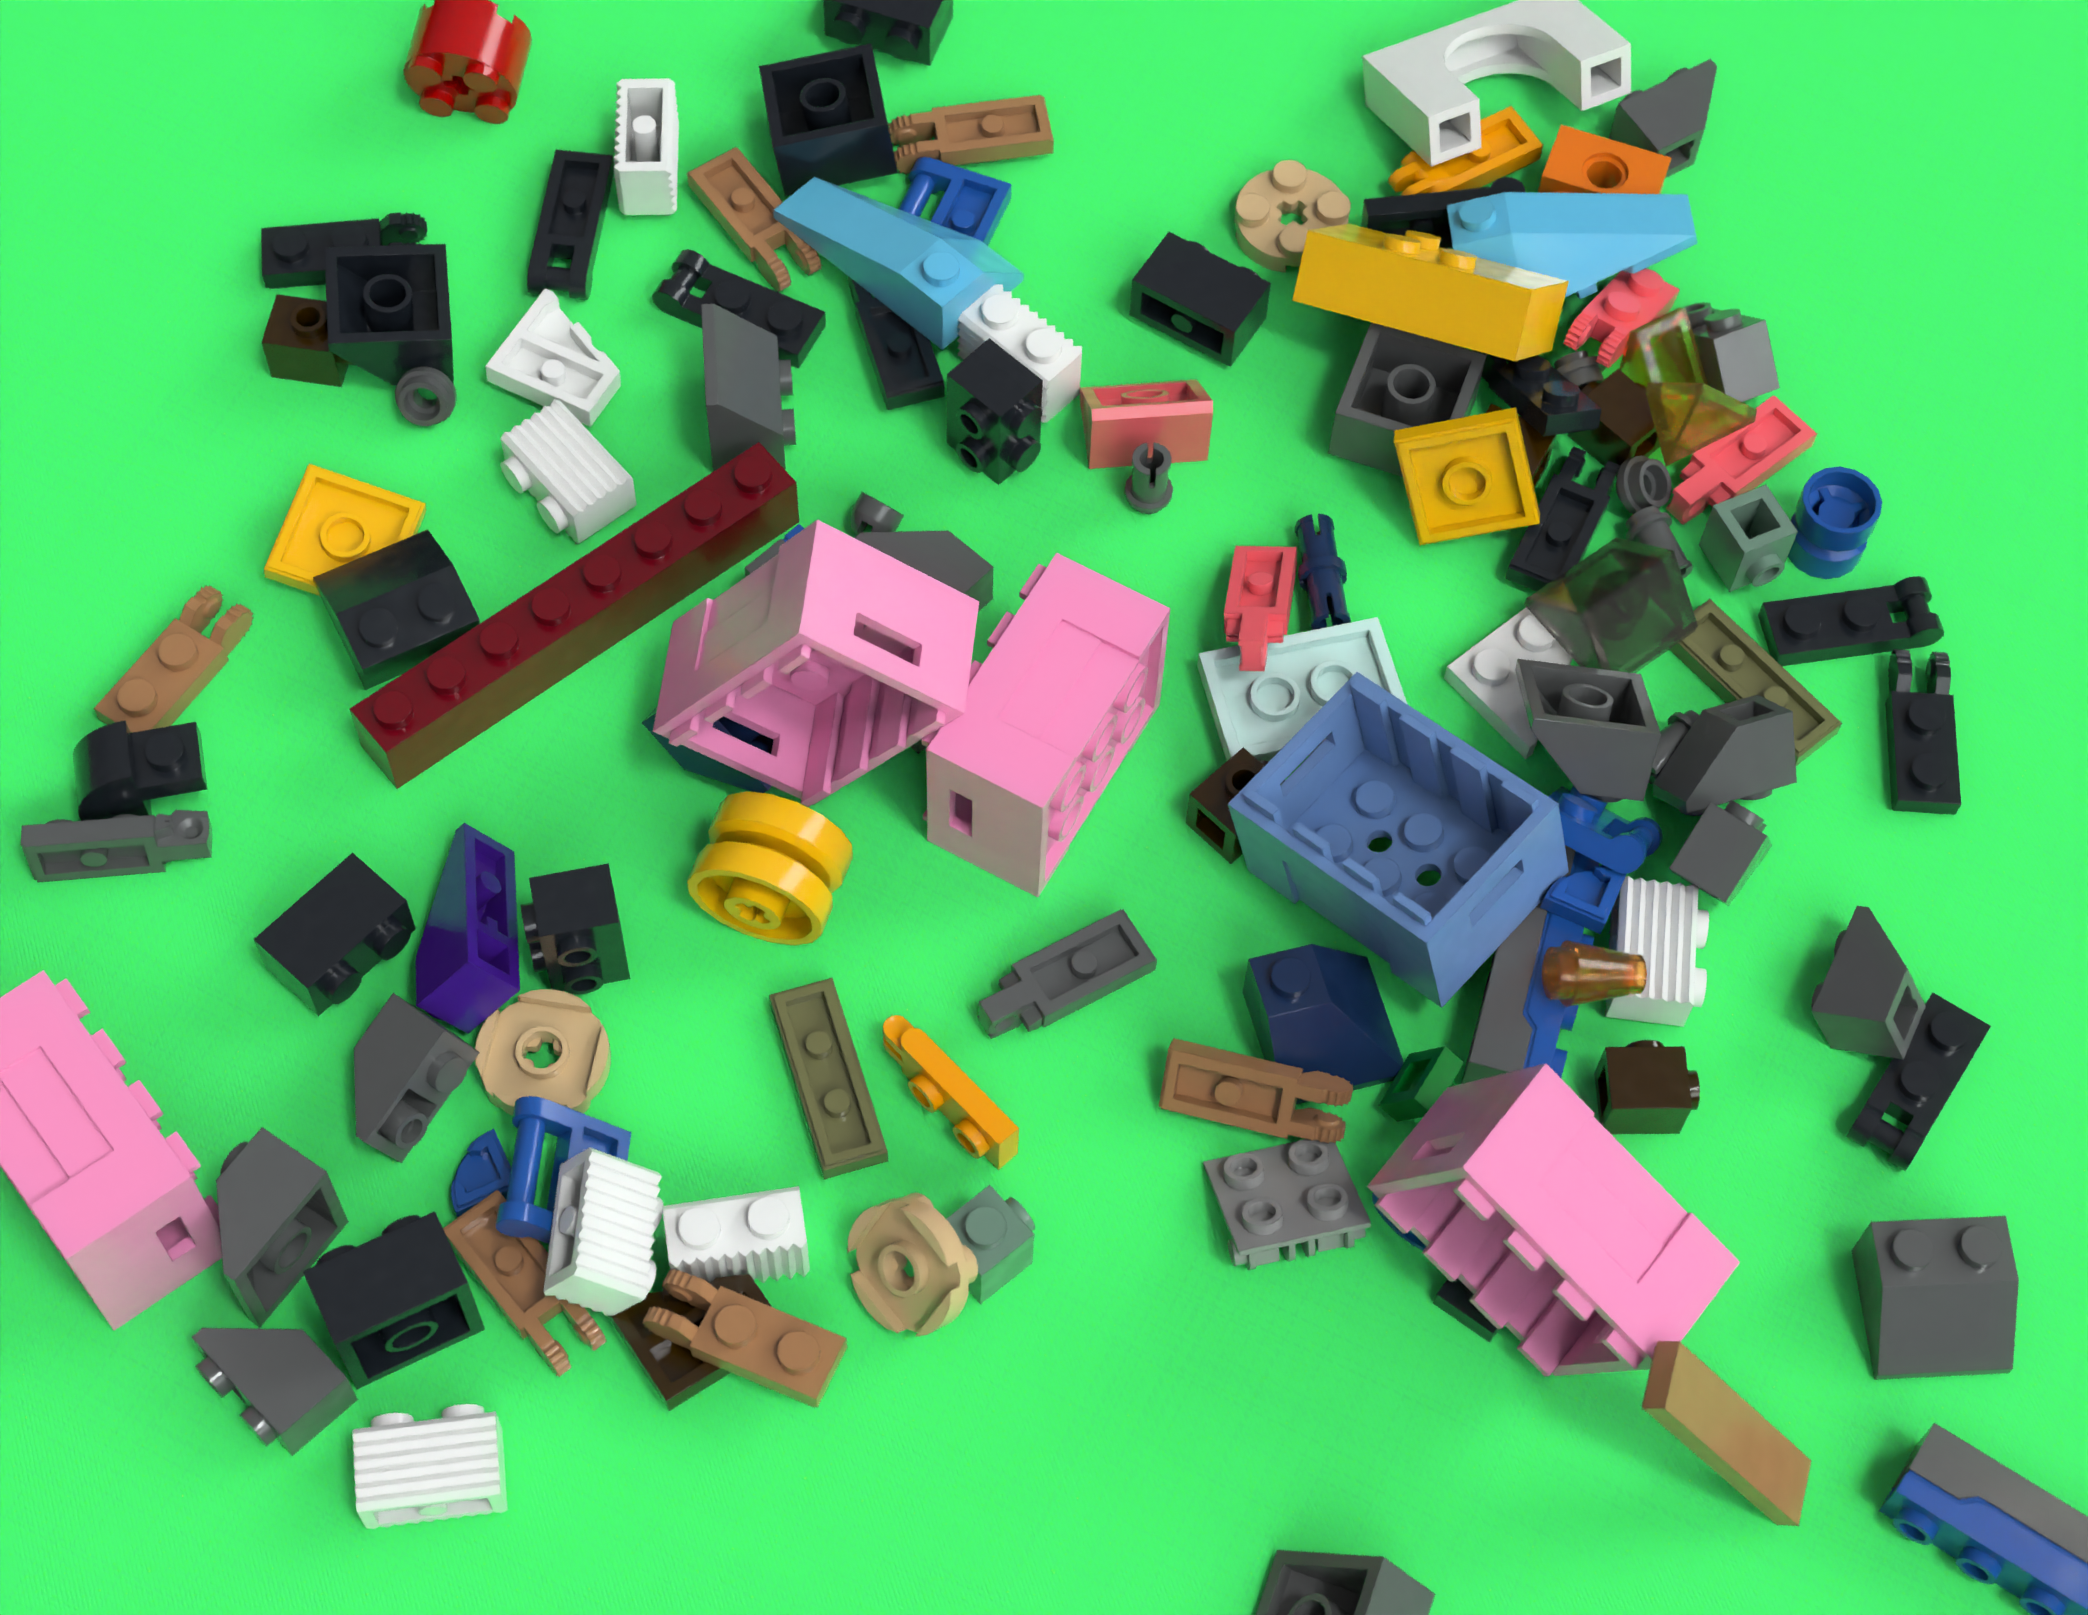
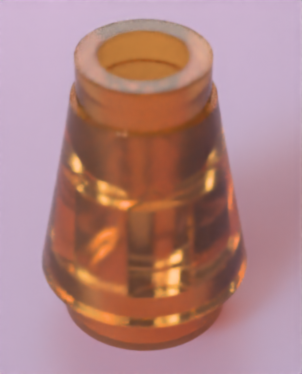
[1542,940,1647,1007]

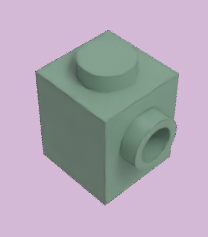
[1699,484,1798,592]
[946,1185,1035,1304]

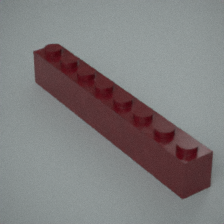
[350,442,799,789]

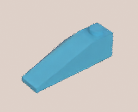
[773,177,1024,350]
[1447,192,1697,299]

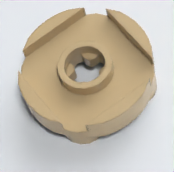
[1234,160,1351,272]
[475,989,611,1116]
[848,1193,978,1336]

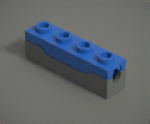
[1461,845,1599,1084]
[1879,1423,2088,1615]

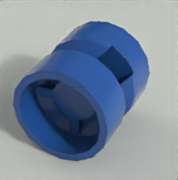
[1788,466,1882,579]

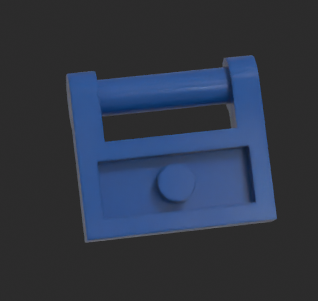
[898,157,1012,246]
[1548,785,1663,874]
[495,1096,631,1244]

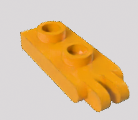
[1388,106,1543,196]
[883,1015,1019,1170]

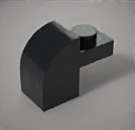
[73,720,207,821]

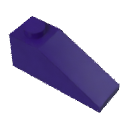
[416,823,520,1034]

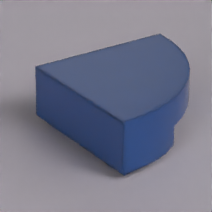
[1540,865,1627,934]
[451,1129,511,1218]

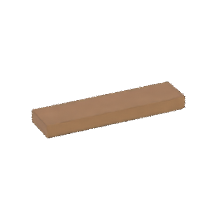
[1642,1341,1811,1526]

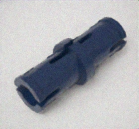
[1295,514,1351,630]

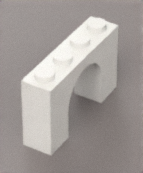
[1362,0,1631,166]

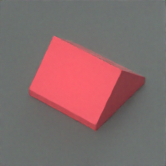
[1079,379,1213,469]

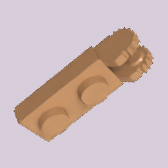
[888,95,1054,175]
[687,147,822,292]
[94,585,254,733]
[1159,1038,1353,1144]
[443,1190,607,1377]
[643,1269,847,1408]

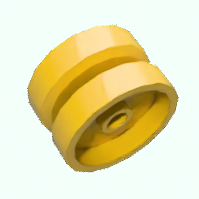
[687,791,853,946]

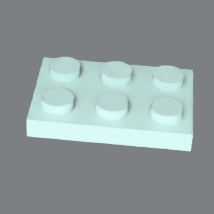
[1197,617,1407,762]

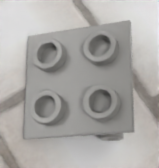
[1203,1139,1371,1270]

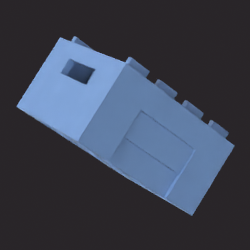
[1228,672,1569,1008]

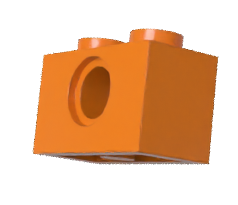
[1538,125,1672,194]

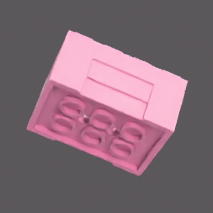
[653,519,979,807]
[922,553,1170,897]
[0,970,222,1331]
[1367,1063,1740,1376]

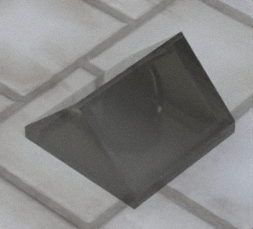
[1524,538,1698,673]

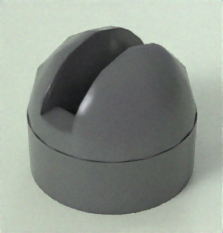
[850,492,904,536]

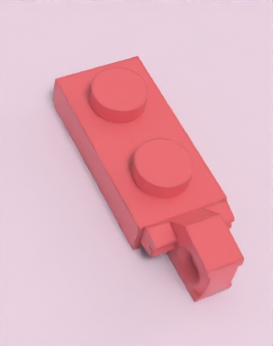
[1666,395,1817,525]
[1224,546,1297,672]

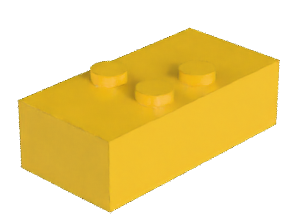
[1292,224,1569,361]

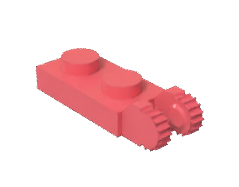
[1564,268,1680,368]

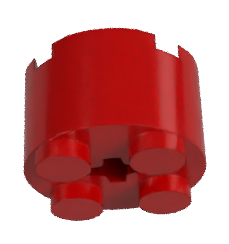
[404,0,532,124]

